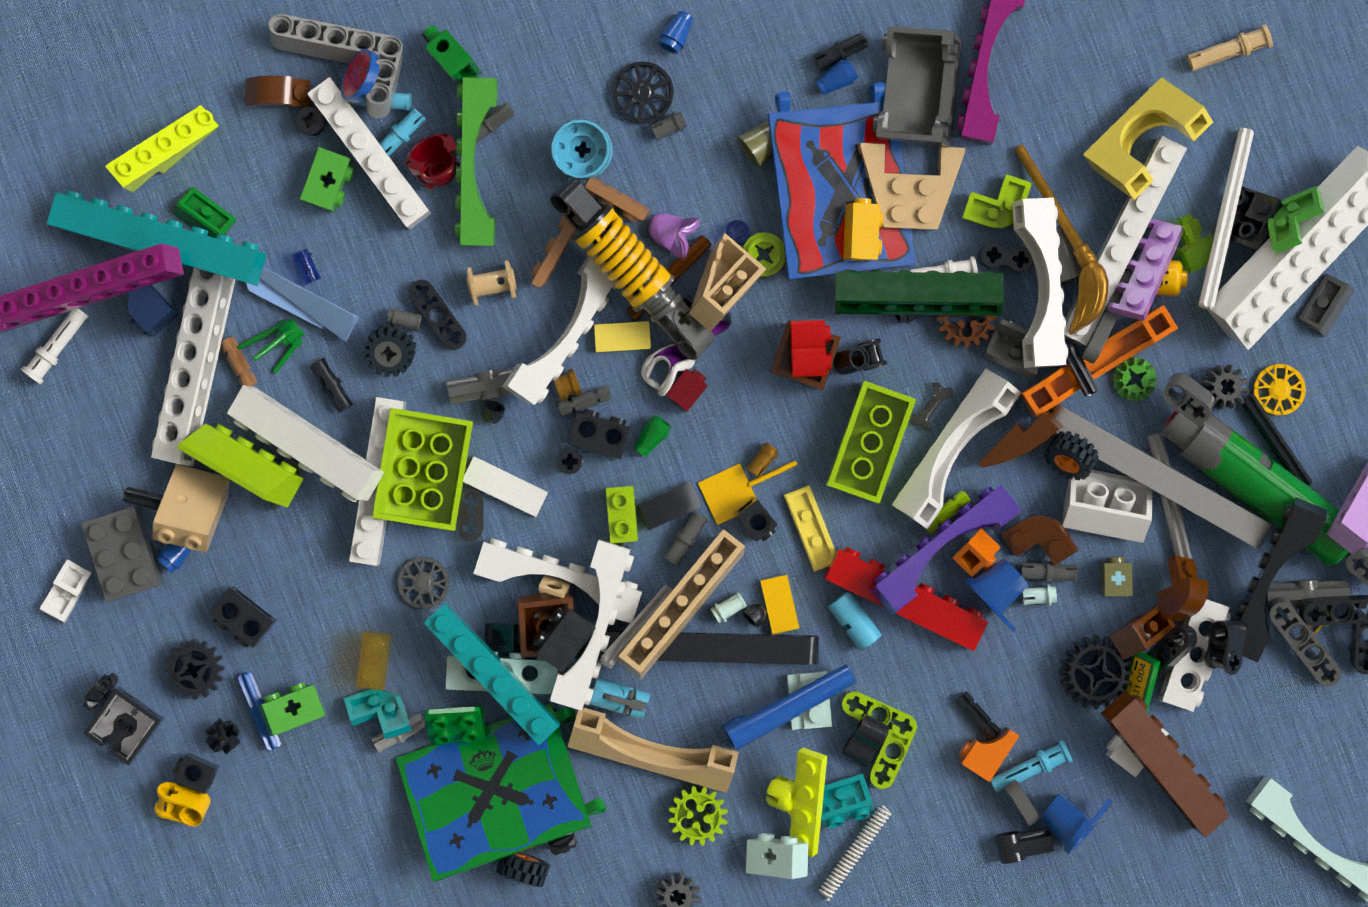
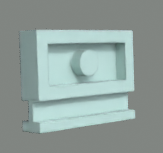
[787,671,832,730]

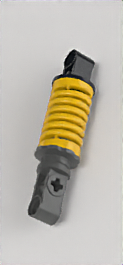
[550,177,714,360]

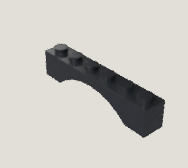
[1235,497,1327,662]

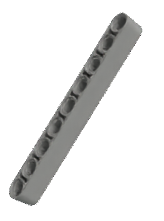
[1051,404,1273,549]

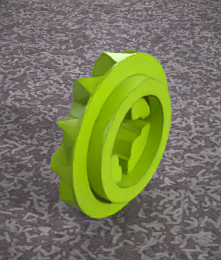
[743,232,785,276]

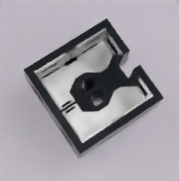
[83,687,164,766]

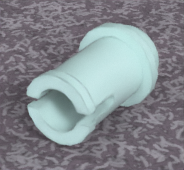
[1022,584,1057,606]
[710,592,747,623]

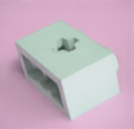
[746,833,808,879]

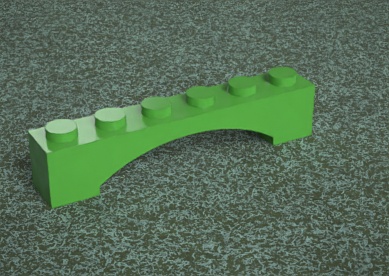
[455,77,498,246]

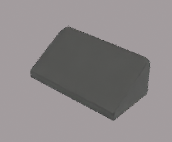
[1297,273,1353,337]

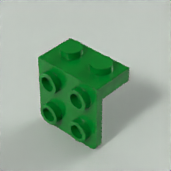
[425,706,485,745]

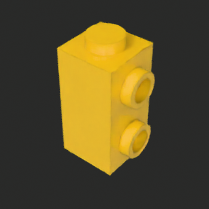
[843,198,883,262]

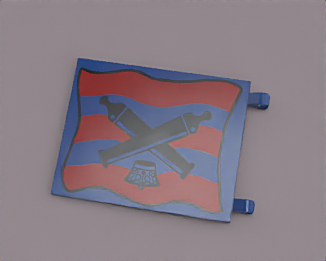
[768,82,915,279]

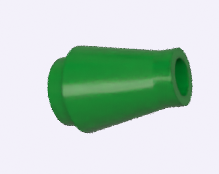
[634,414,672,457]

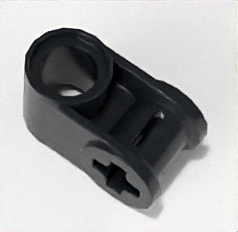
[833,338,888,375]
[1205,619,1246,675]

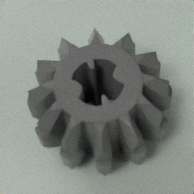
[1201,364,1249,410]
[655,872,701,907]

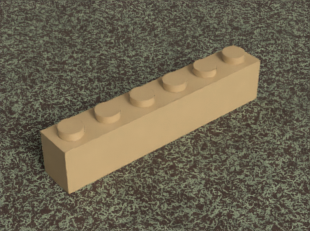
[618,529,745,680]

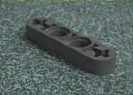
[1080,268,1133,364]
[1268,597,1341,687]

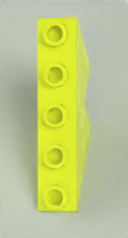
[105,105,219,192]

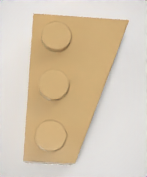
[689,233,766,332]

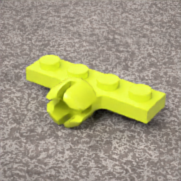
[766,747,827,857]

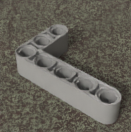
[269,14,403,118]

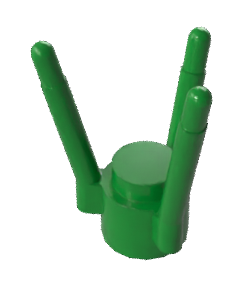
[237,318,305,374]

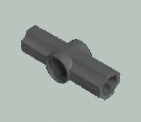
[447,368,514,405]
[1265,579,1350,609]

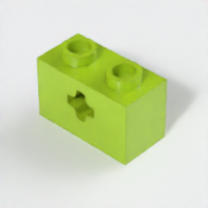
[606,485,638,543]

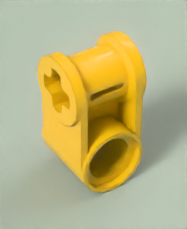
[154,782,211,827]

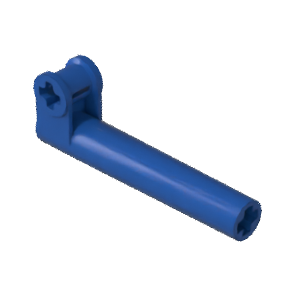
[721,664,856,750]

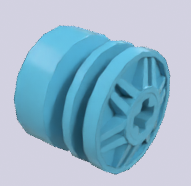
[552,120,613,179]

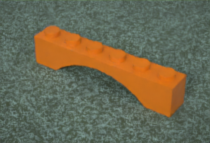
[1020,305,1178,417]

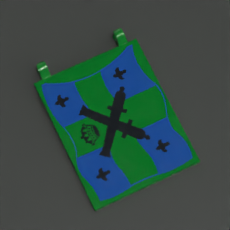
[396,703,606,882]

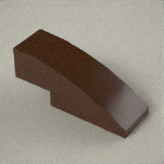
[978,411,1064,468]

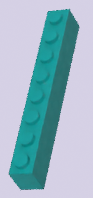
[47,190,267,286]

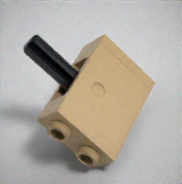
[123,464,230,553]

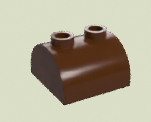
[517,593,573,658]

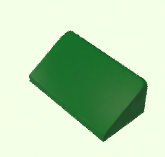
[173,186,237,238]

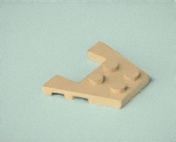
[858,143,965,230]

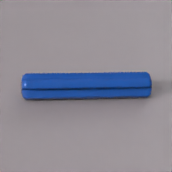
[237,672,281,751]

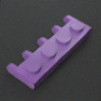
[1107,218,1183,321]

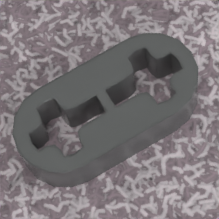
[1004,780,1041,827]

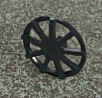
[612,61,674,124]

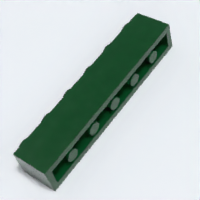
[835,269,1004,316]

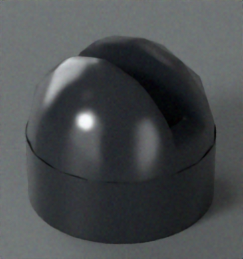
[481,401,505,424]
[742,603,767,628]

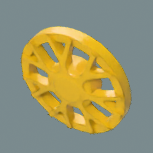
[1253,364,1306,415]

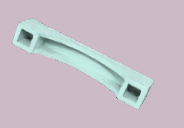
[1246,775,1368,902]

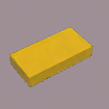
[760,574,799,634]

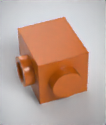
[952,528,1001,577]

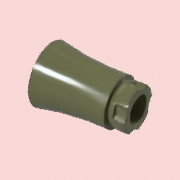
[737,120,772,168]

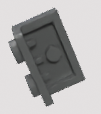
[983,319,1039,379]

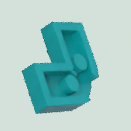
[344,688,412,739]

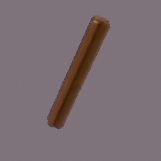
[627,235,711,320]

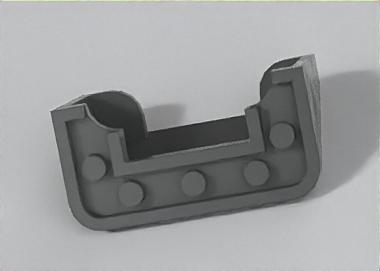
[873,26,961,147]

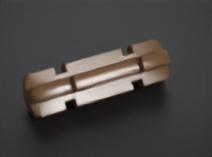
[221,336,257,386]

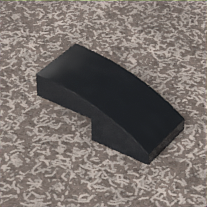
[637,481,702,530]

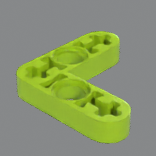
[841,691,917,789]

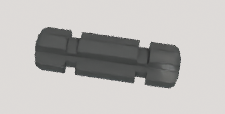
[557,386,611,416]

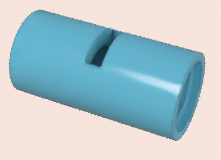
[827,591,882,651]

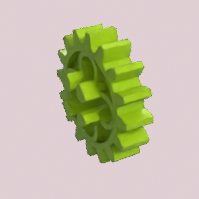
[668,785,728,846]

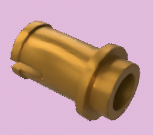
[746,442,779,478]

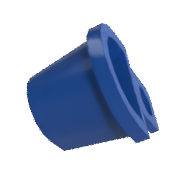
[965,558,1029,632]
[1041,794,1114,855]

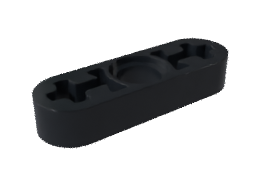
[409,280,467,350]
[1146,625,1197,682]

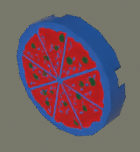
[341,48,379,104]

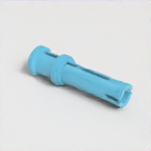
[991,740,1073,794]

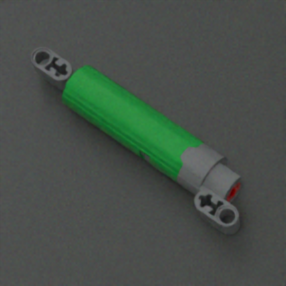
[1161,373,1368,585]

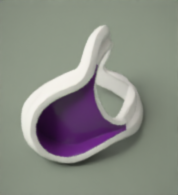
[641,344,695,396]

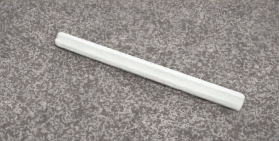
[1199,128,1254,310]

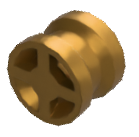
[554,368,582,401]

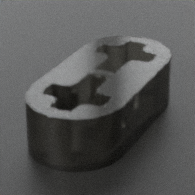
[458,489,484,541]

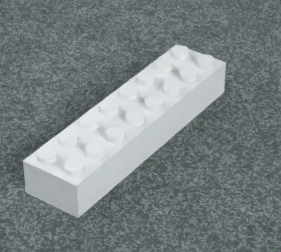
[1207,146,1368,350]

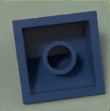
[128,285,179,336]

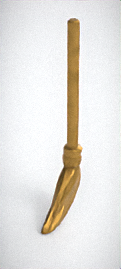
[1015,145,1109,335]

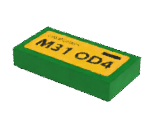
[1124,652,1161,712]

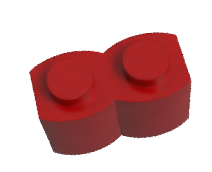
[790,320,832,377]

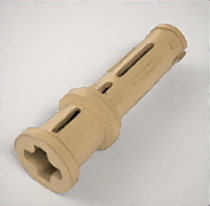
[1187,24,1273,72]

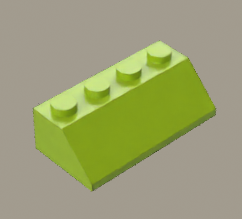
[177,423,304,508]

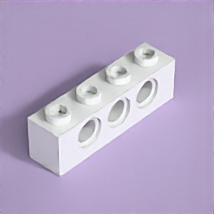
[1158,599,1231,712]

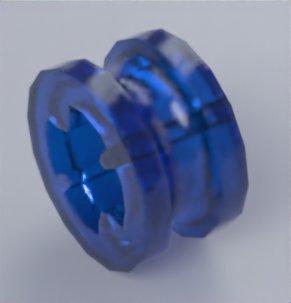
[725,220,750,245]

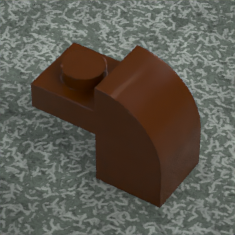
[245,76,310,108]
[1157,555,1208,622]

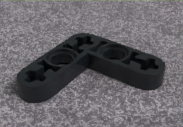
[1299,595,1368,674]

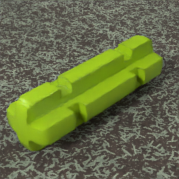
[924,490,971,533]

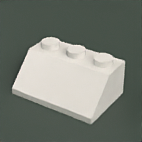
[1062,470,1152,543]

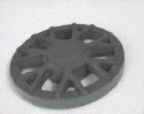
[398,557,450,609]

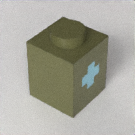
[1100,557,1133,597]

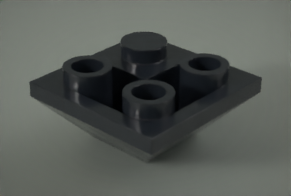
[1211,186,1283,250]

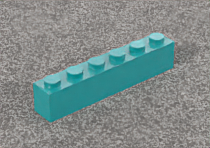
[424,602,560,745]

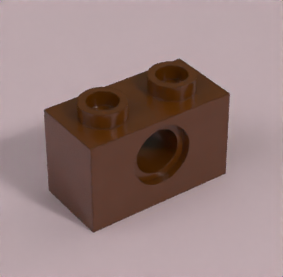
[1110,605,1176,660]

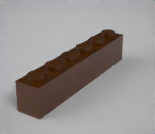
[1100,692,1230,838]

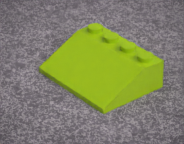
[372,408,473,531]

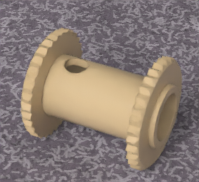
[467,260,517,306]

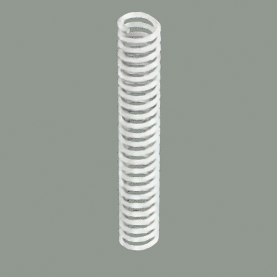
[818,805,891,901]

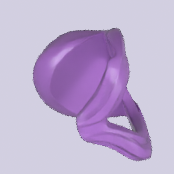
[648,213,700,259]

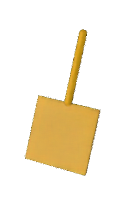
[698,461,797,525]

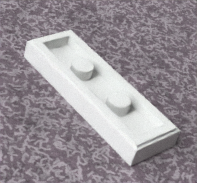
[463,456,548,517]

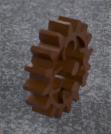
[936,315,997,348]

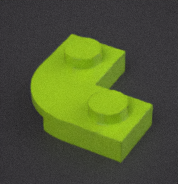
[961,174,1032,229]

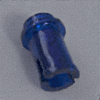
[292,248,321,285]

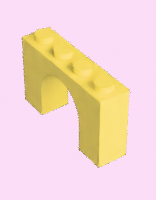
[1083,77,1213,200]

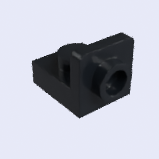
[485,623,520,653]

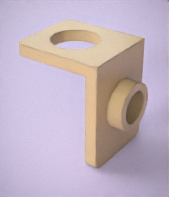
[538,575,571,598]

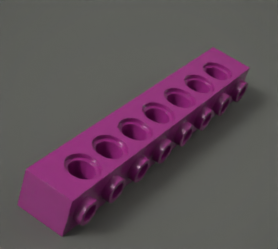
[0,244,184,333]

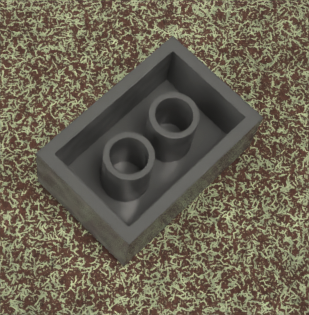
[81,506,165,603]

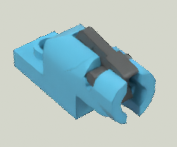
[589,676,650,720]

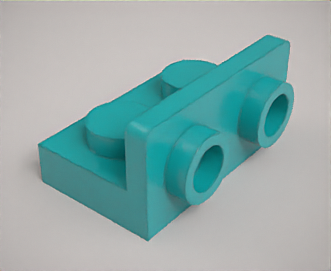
[821,774,874,829]

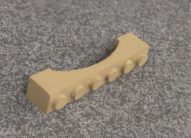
[568,707,739,793]

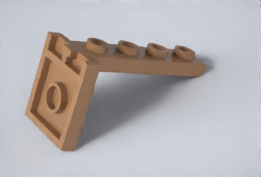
[531,177,652,287]

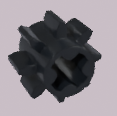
[205,718,241,755]

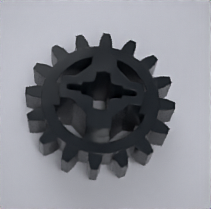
[164,639,226,700]

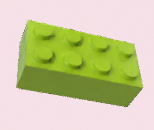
[825,381,916,504]

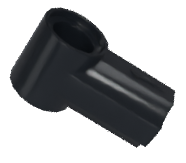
[996,827,1054,864]

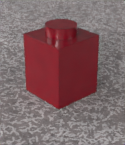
[666,368,708,412]

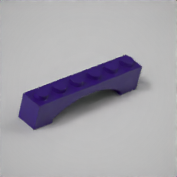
[871,485,1022,616]

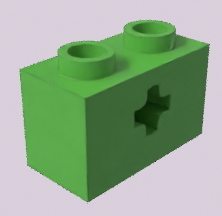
[300,147,355,212]
[258,682,325,736]

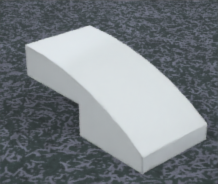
[40,560,92,624]

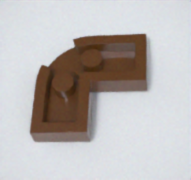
[1001,514,1079,566]

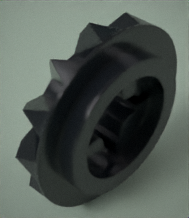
[83,672,118,711]

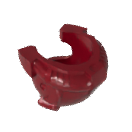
[404,133,460,189]

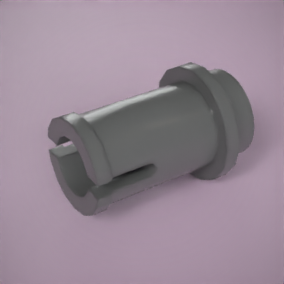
[651,111,688,141]
[387,307,422,332]

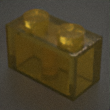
[356,630,393,690]

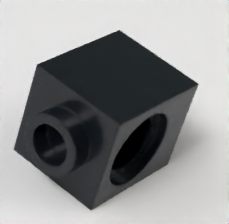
[733,496,778,542]
[173,753,220,794]

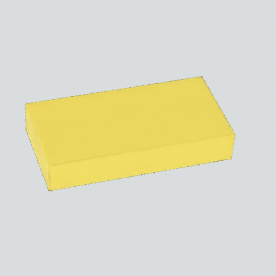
[594,321,651,353]

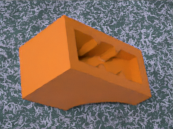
[959,727,1019,782]

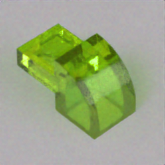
[1175,214,1213,274]

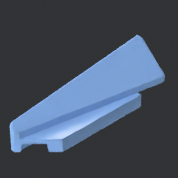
[246,267,359,342]

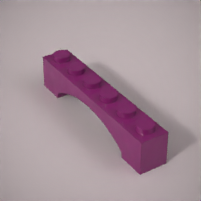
[956,0,1025,145]

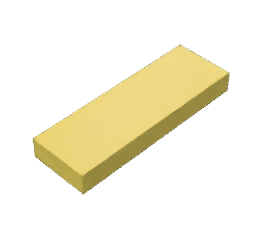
[784,485,836,572]

